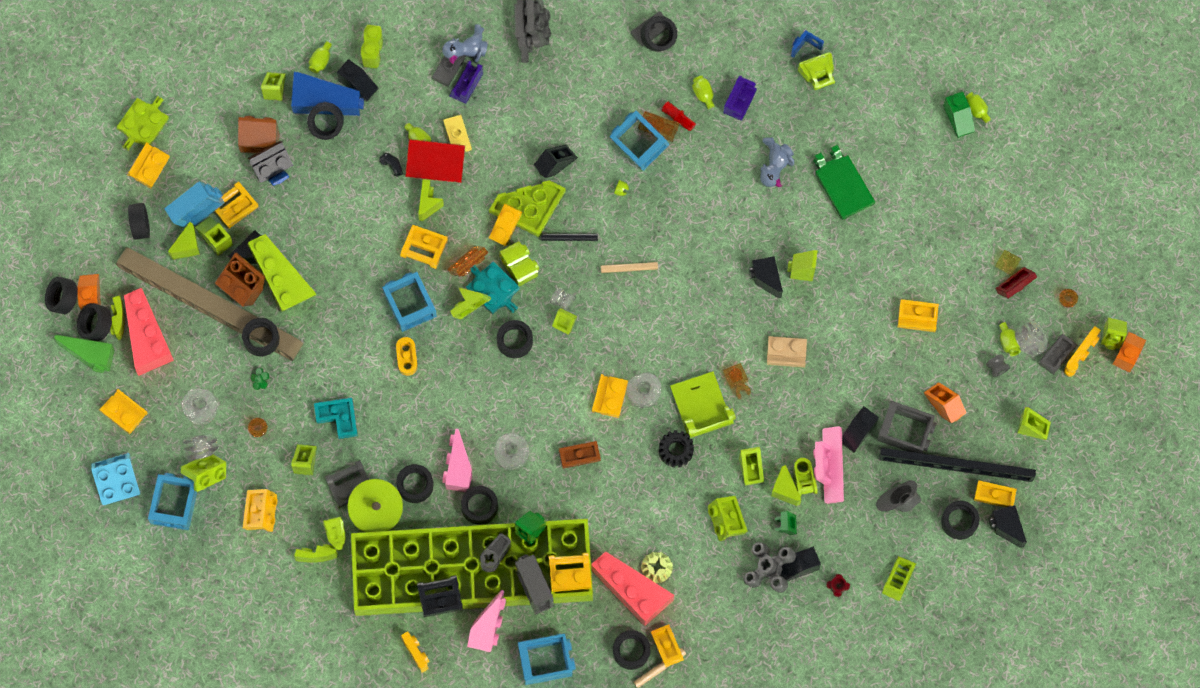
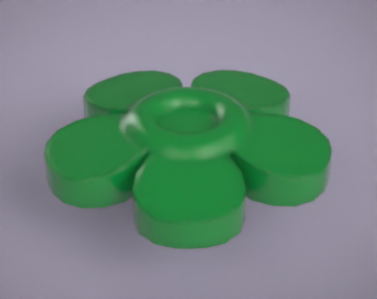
[251,368,269,390]

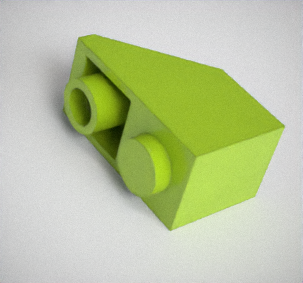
[195,217,233,256]
[1101,317,1127,350]

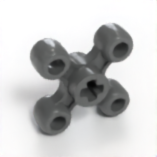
[744,542,796,593]

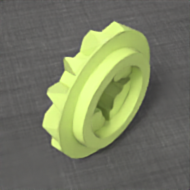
[641,552,673,583]

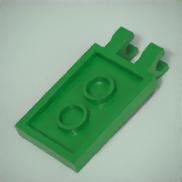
[813,144,875,220]

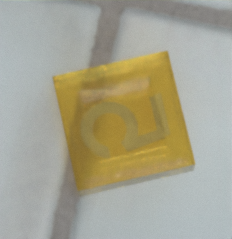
[995,250,1021,276]

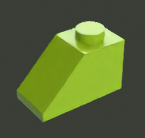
[787,250,818,281]

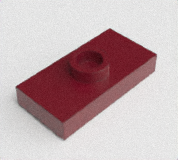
[995,267,1037,299]

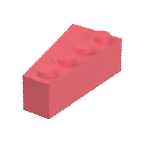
[591,552,674,626]

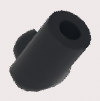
[379,153,403,177]

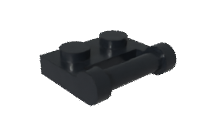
[417,575,463,618]

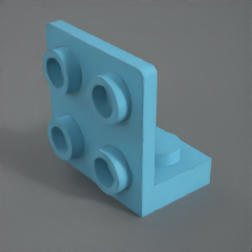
[91,453,140,505]

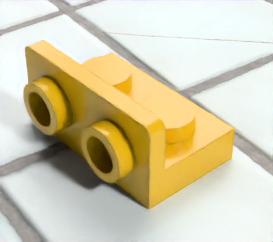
[243,489,278,532]

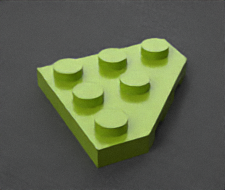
[489,180,566,237]

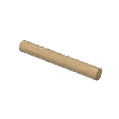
[601,262,658,273]
[633,648,686,688]

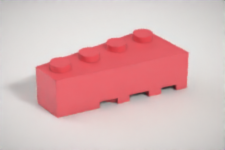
[124,288,174,376]

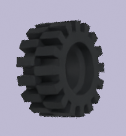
[659,430,694,468]

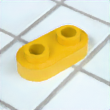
[396,337,418,376]

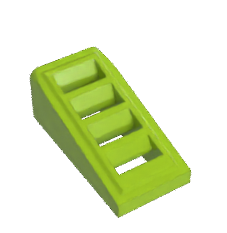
[882,556,916,601]

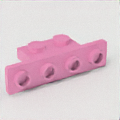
[813,426,844,504]

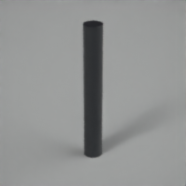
[541,233,598,241]

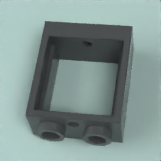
[877,401,937,453]
[515,555,553,615]

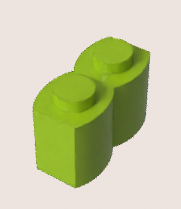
[361,25,383,69]
[499,241,539,287]

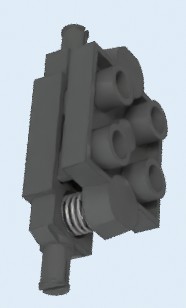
[514,0,551,63]

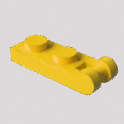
[1064,326,1101,377]

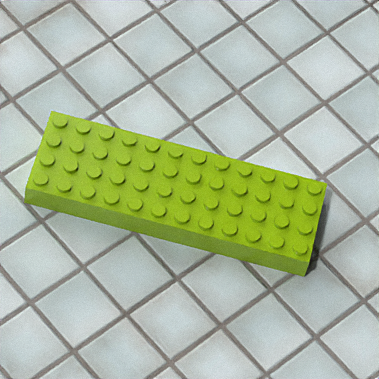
[351,519,593,616]

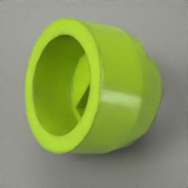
[614,180,629,196]

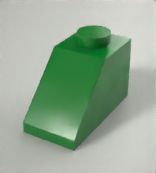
[943,91,975,138]
[515,511,546,545]

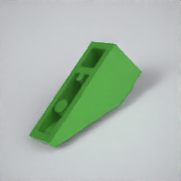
[54,335,115,373]

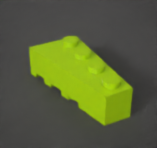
[247,234,317,312]

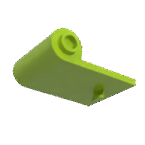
[670,371,736,438]

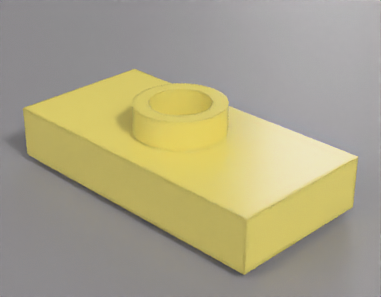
[443,115,472,152]

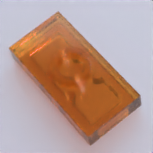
[638,111,680,142]

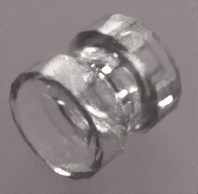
[550,287,576,311]

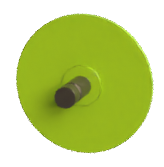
[348,479,403,532]

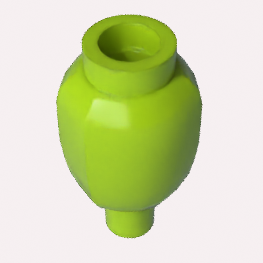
[309,41,332,74]
[692,75,715,109]
[965,92,991,124]
[404,123,431,141]
[999,322,1021,356]

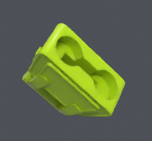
[798,52,835,90]
[323,517,346,551]

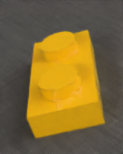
[489,204,522,246]
[974,480,1017,508]
[651,624,684,667]
[401,632,430,673]

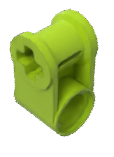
[793,458,818,497]

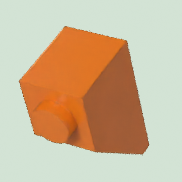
[77,274,101,309]
[1113,332,1146,373]
[924,383,966,423]

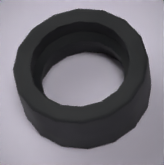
[641,16,677,52]
[307,102,344,140]
[128,203,150,240]
[45,276,78,315]
[77,303,112,342]
[242,318,280,357]
[497,320,533,359]
[396,464,434,503]
[461,485,498,525]
[941,500,980,540]
[613,630,650,670]

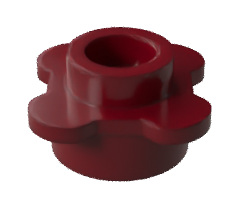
[826,574,850,597]

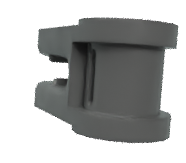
[480,534,511,572]

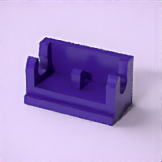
[449,61,483,104]
[723,75,757,121]

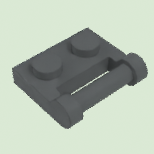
[324,460,369,508]

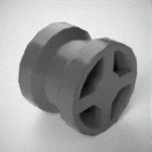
[986,354,1010,377]

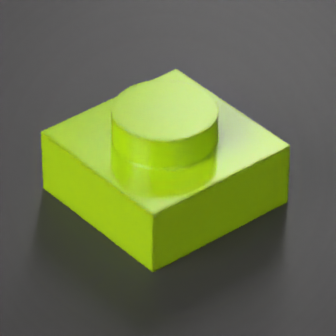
[552,308,577,335]

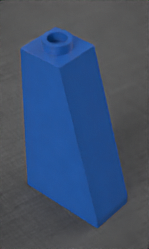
[291,72,364,116]

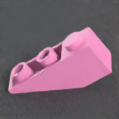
[443,429,472,492]
[467,590,506,652]

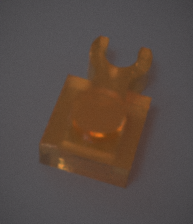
[723,363,751,399]

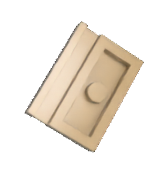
[767,336,807,368]

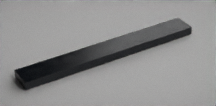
[878,448,1036,482]

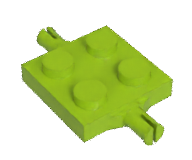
[117,96,169,151]

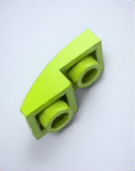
[110,295,125,340]
[294,544,338,563]

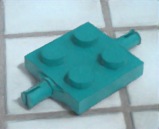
[466,261,520,315]

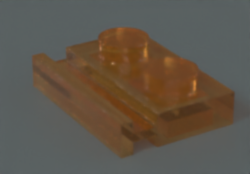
[447,245,488,277]

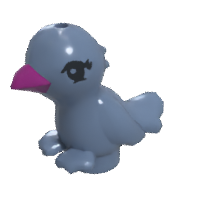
[442,24,488,64]
[760,137,795,187]

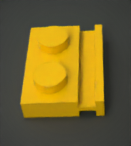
[127,142,170,188]
[897,299,939,332]
[592,374,628,418]
[100,389,148,435]

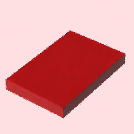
[405,139,466,183]

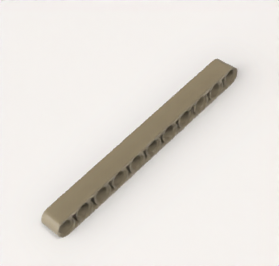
[116,248,303,361]

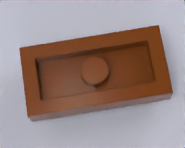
[559,441,601,469]

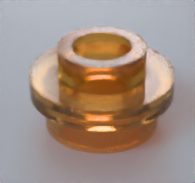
[1059,289,1078,308]
[248,418,268,437]

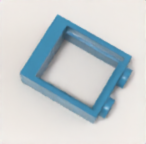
[610,110,670,171]
[164,181,225,228]
[382,272,437,332]
[148,473,197,530]
[518,634,576,685]

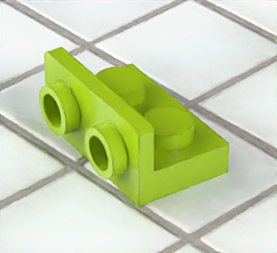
[181,453,226,492]
[707,496,748,541]

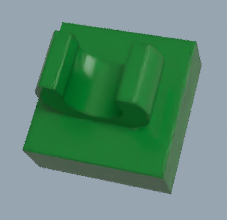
[775,511,797,535]

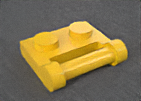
[214,182,259,229]
[400,225,448,269]
[549,552,591,592]

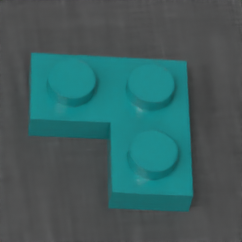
[314,398,358,439]

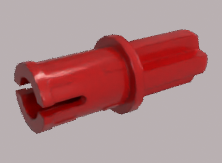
[661,101,696,131]

